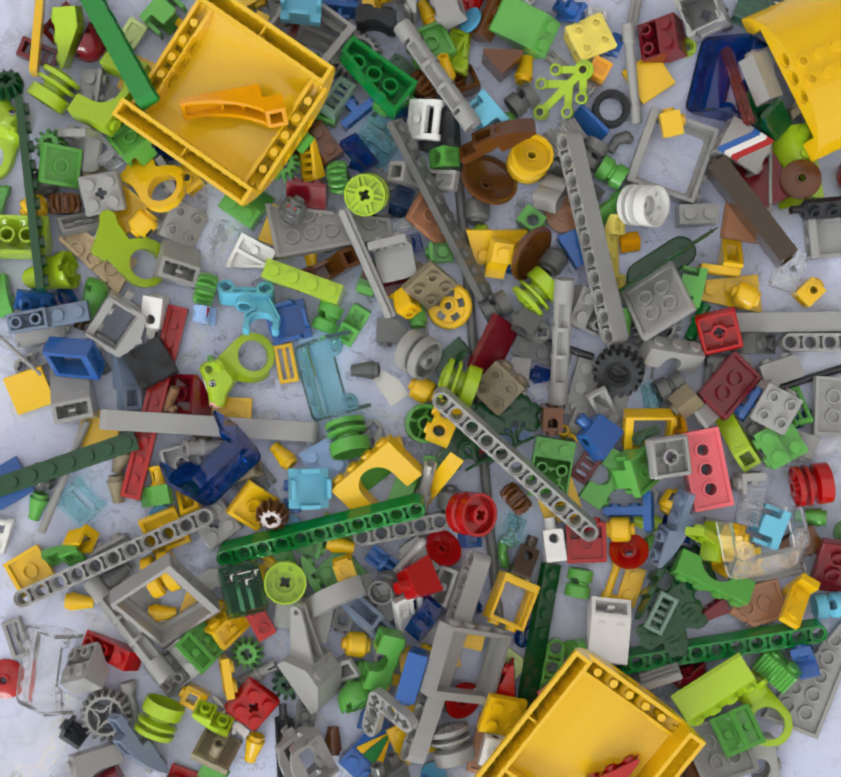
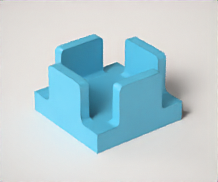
[280,0,323,27]
[469,89,509,130]
[288,468,332,510]
[749,503,792,551]

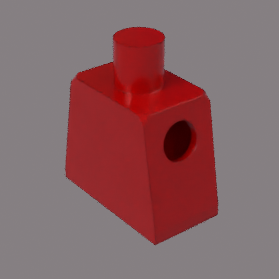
[393,554,443,600]

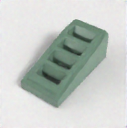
[320,75,357,121]
[643,589,679,636]

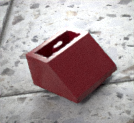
[637,12,688,63]
[286,178,329,211]

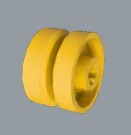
[506,134,554,185]
[139,548,183,599]

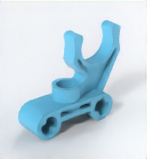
[217,279,281,336]

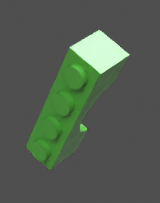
[669,549,756,608]

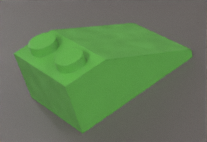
[488,0,561,59]

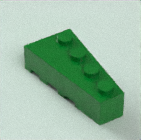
[339,36,418,120]

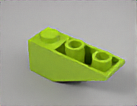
[51,6,85,69]
[715,413,762,472]

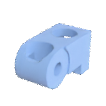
[192,305,218,326]

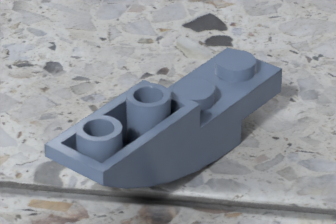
[5,300,92,334]
[112,349,142,411]
[647,487,696,568]
[106,713,170,774]

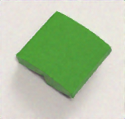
[174,621,224,675]
[709,703,766,759]

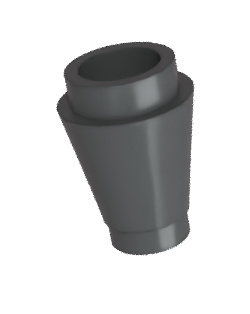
[350,360,380,380]
[102,562,132,589]

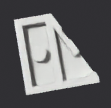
[225,232,276,268]

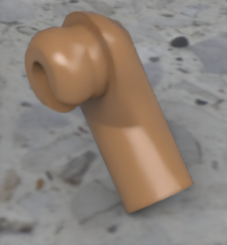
[163,385,180,414]

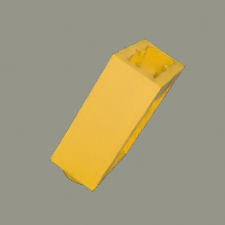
[621,408,677,450]
[482,571,540,633]

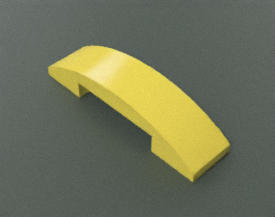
[604,214,626,294]

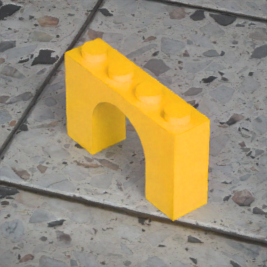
[331,434,423,509]

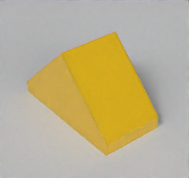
[717,238,744,269]
[175,481,205,516]

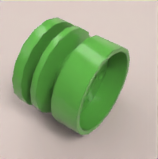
[324,415,372,460]

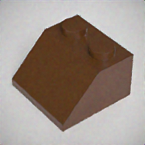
[294,120,345,171]

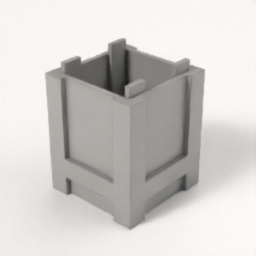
[673,0,733,43]

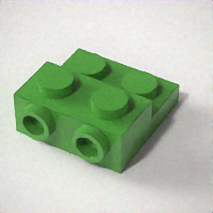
[404,21,457,70]
[752,422,809,470]

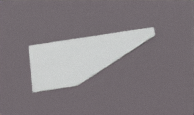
[361,360,409,406]

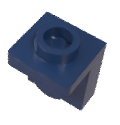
[388,185,416,220]

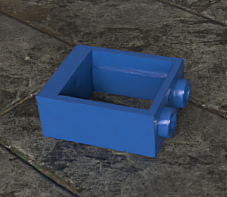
[42,336,106,380]
[395,645,431,706]

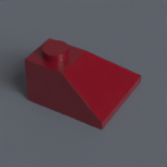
[171,374,212,415]

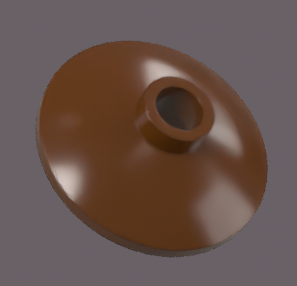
[780,159,822,199]

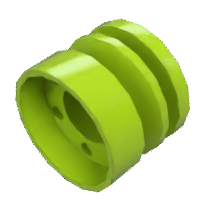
[26,64,81,116]
[344,172,390,216]
[512,265,554,317]
[437,357,483,408]
[264,560,307,605]
[133,693,186,743]

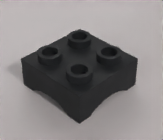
[355,4,397,38]
[418,105,461,153]
[123,336,179,391]

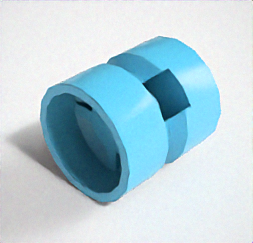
[810,591,841,620]

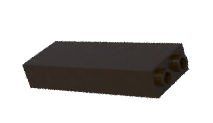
[707,155,798,269]

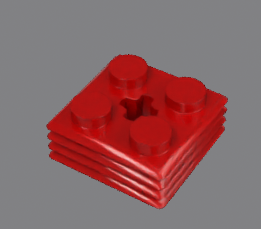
[695,307,743,355]
[224,677,280,731]

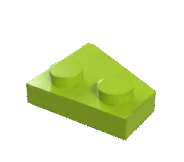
[449,27,471,77]

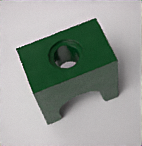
[736,89,792,142]

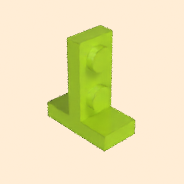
[685,521,726,563]

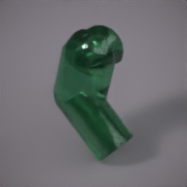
[631,424,660,446]

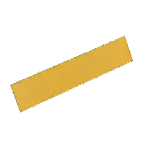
[428,452,464,505]

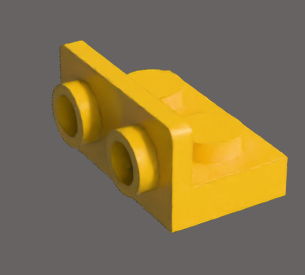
[203,603,250,651]

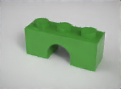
[578,448,625,510]
[359,626,406,690]

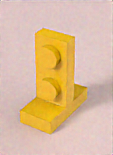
[778,573,820,630]

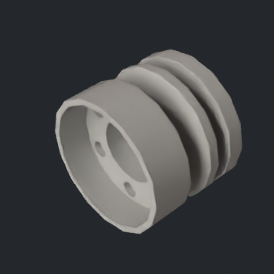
[431,721,476,769]

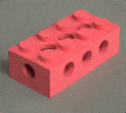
[675,426,734,513]

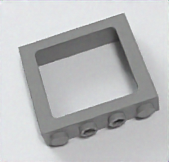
[268,3,357,66]
[624,106,720,204]
[109,552,220,648]
[419,619,512,705]

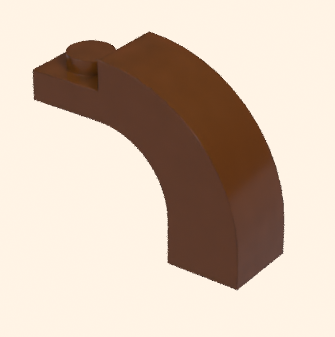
[297,246,361,292]

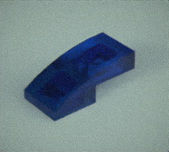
[404,596,445,642]

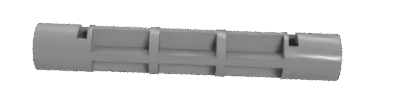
[393,18,482,133]
[548,277,574,406]
[83,574,176,686]

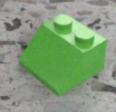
[218,191,275,231]

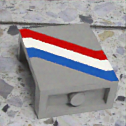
[709,116,774,178]

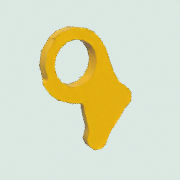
[120,145,187,213]

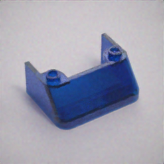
[686,33,768,122]
[159,410,261,506]

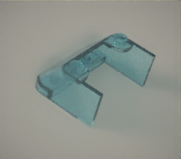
[294,330,371,422]

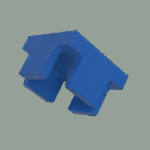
[266,298,313,346]

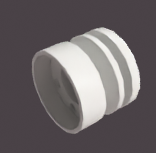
[617,184,670,228]

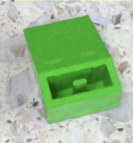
[527,434,576,496]

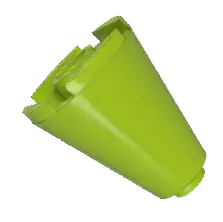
[22,250,81,289]

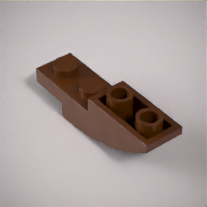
[459,118,537,165]

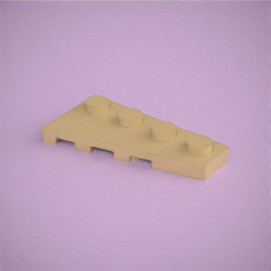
[58,223,138,293]

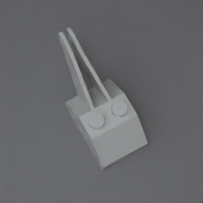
[277,602,342,714]

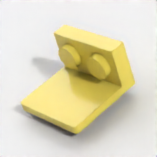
[563,12,617,70]

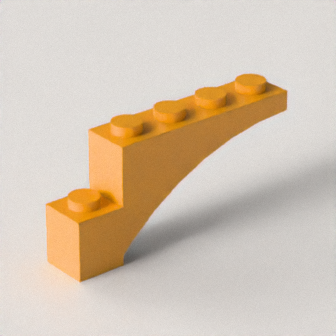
[179,83,288,128]

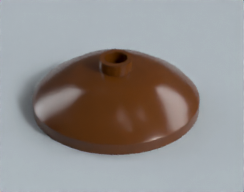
[461,155,517,205]
[511,226,552,281]

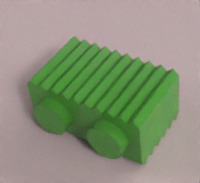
[752,650,802,694]

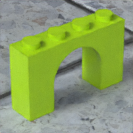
[67,51,152,137]
[261,258,346,307]

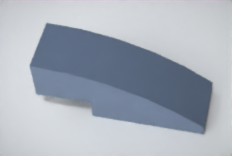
[342,597,396,640]

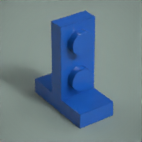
[330,78,373,132]
[603,490,655,532]
[790,644,821,680]

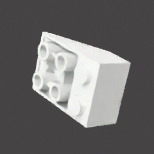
[587,596,631,666]

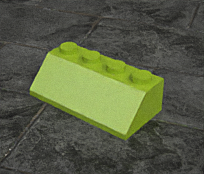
[772,123,824,210]
[0,214,53,260]
[671,652,758,727]

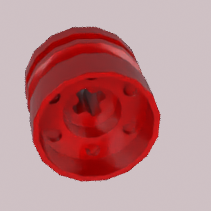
[788,462,836,508]

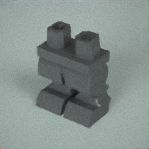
[367,750,410,777]

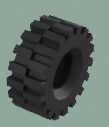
[592,344,645,398]

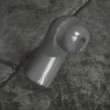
[608,131,634,154]

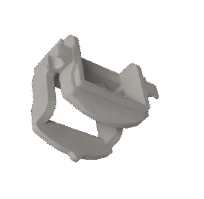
[83,288,145,357]
[274,725,339,777]

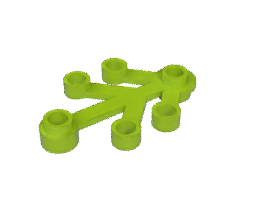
[533,60,594,121]

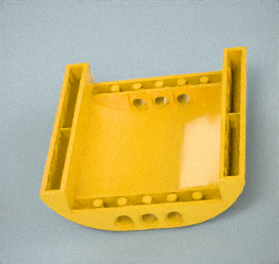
[112,0,335,206]
[741,0,841,162]
[474,647,706,777]

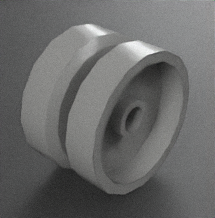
[393,329,443,380]

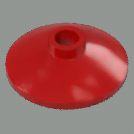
[425,530,461,566]
[609,534,649,569]
[0,659,26,699]
[445,682,479,719]

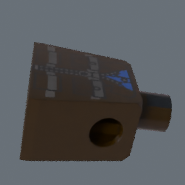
[507,534,540,581]

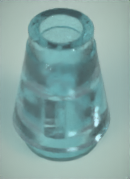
[641,382,662,408]

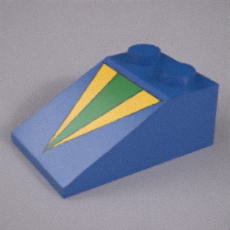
[338,717,394,777]

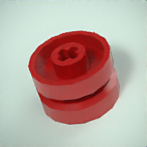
[446,491,497,537]

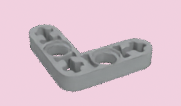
[362,687,418,737]

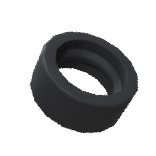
[592,89,630,129]

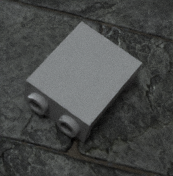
[802,217,841,261]

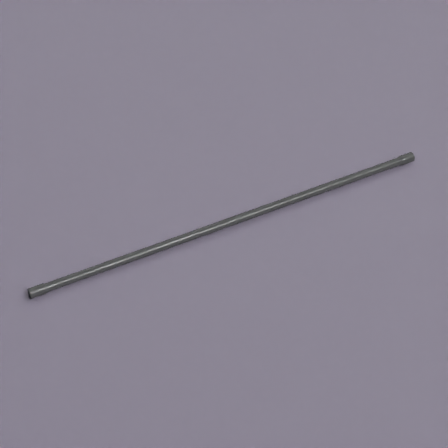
[453,154,504,618]

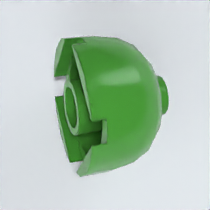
[82,276,109,317]
[404,404,434,443]
[337,678,373,714]

